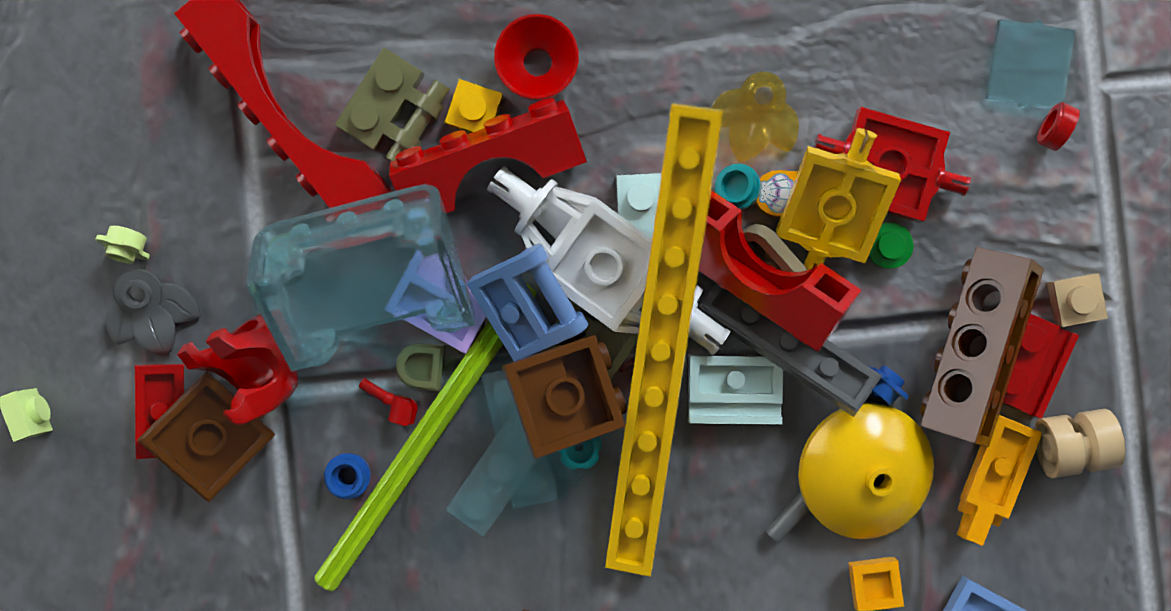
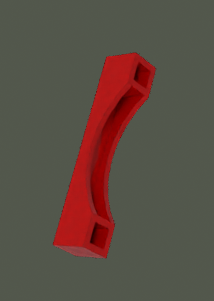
[174,0,400,236]

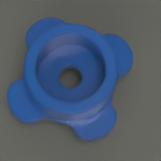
[867,365,909,407]

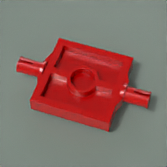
[813,107,971,223]

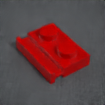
[1003,313,1079,419]

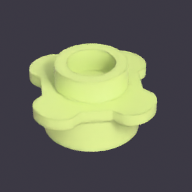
[95,226,150,264]

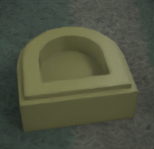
[396,343,446,391]

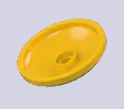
[798,402,934,539]

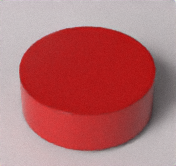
[1037,102,1080,151]

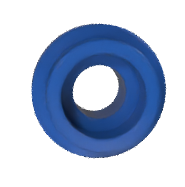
[324,453,371,499]

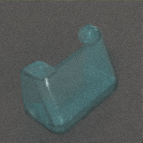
[246,185,475,371]

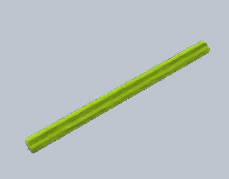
[314,284,536,592]

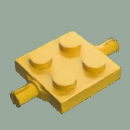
[776,128,901,270]

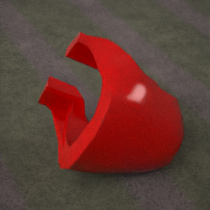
[176,311,299,425]

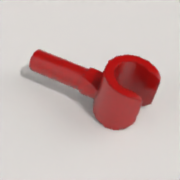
[358,378,418,426]

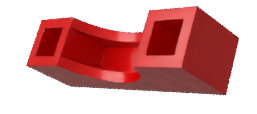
[389,98,587,226]
[699,190,862,352]

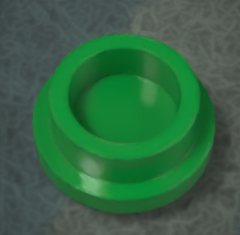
[868,223,914,269]

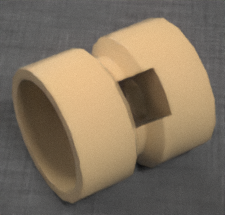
[1034,409,1126,479]

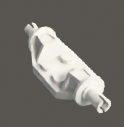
[487,166,730,355]

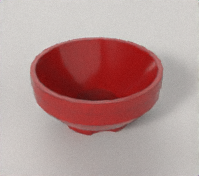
[494,14,579,100]

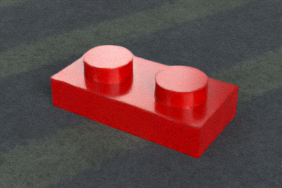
[134,364,184,459]

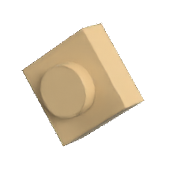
[1047,273,1108,327]

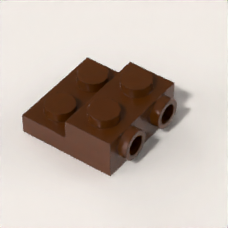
[502,335,627,459]

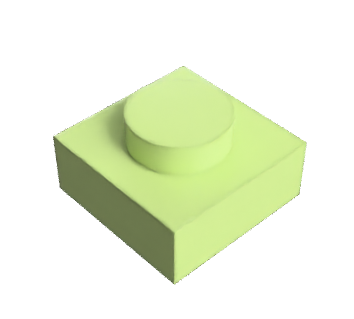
[0,388,53,442]

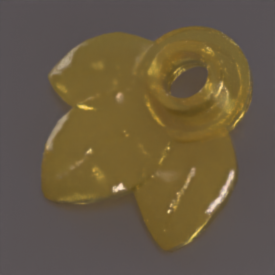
[711,71,799,162]

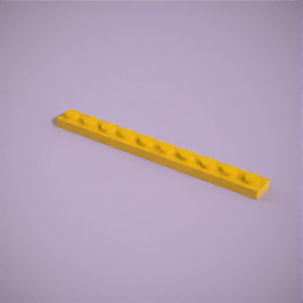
[605,103,723,577]

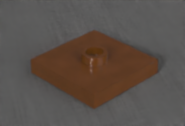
[137,371,276,503]

